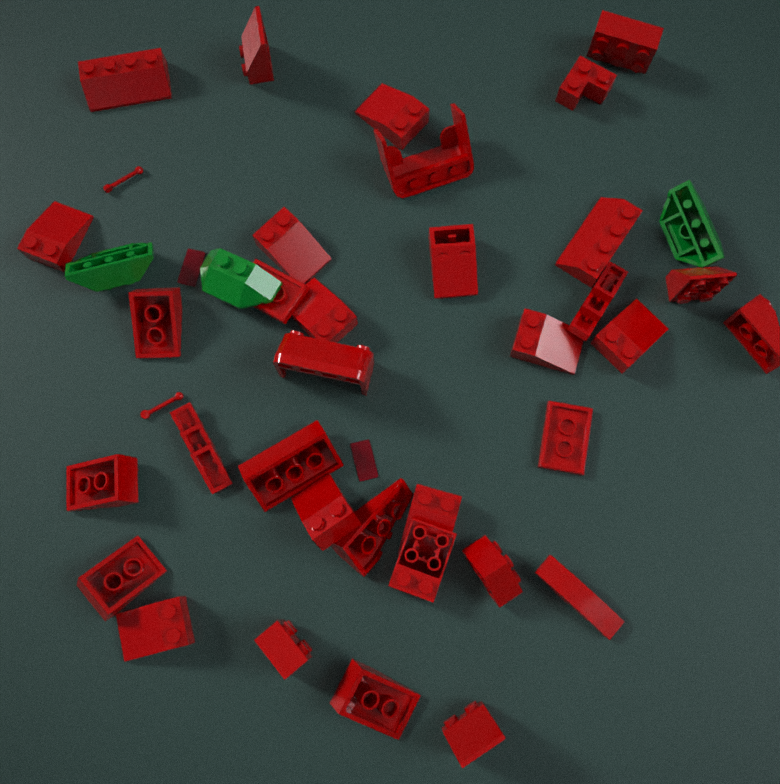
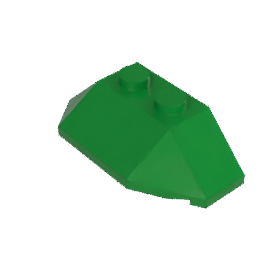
[659,179,725,268]
[65,242,154,292]
[200,248,283,309]

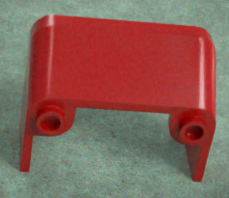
[373,103,474,198]
[273,330,374,396]

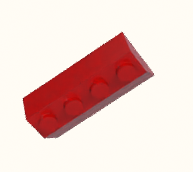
[78,48,172,112]
[555,197,643,288]
[238,420,344,512]

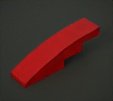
[567,261,628,341]
[170,401,233,494]
[535,555,624,640]

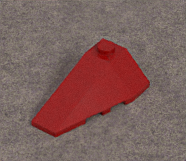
[331,478,413,577]

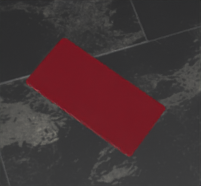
[177,248,206,287]
[350,439,378,482]

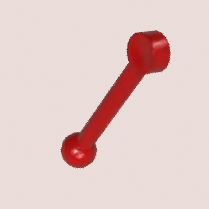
[103,166,143,193]
[140,392,184,419]

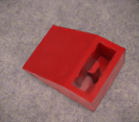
[428,224,478,299]
[665,266,737,304]
[388,518,457,603]

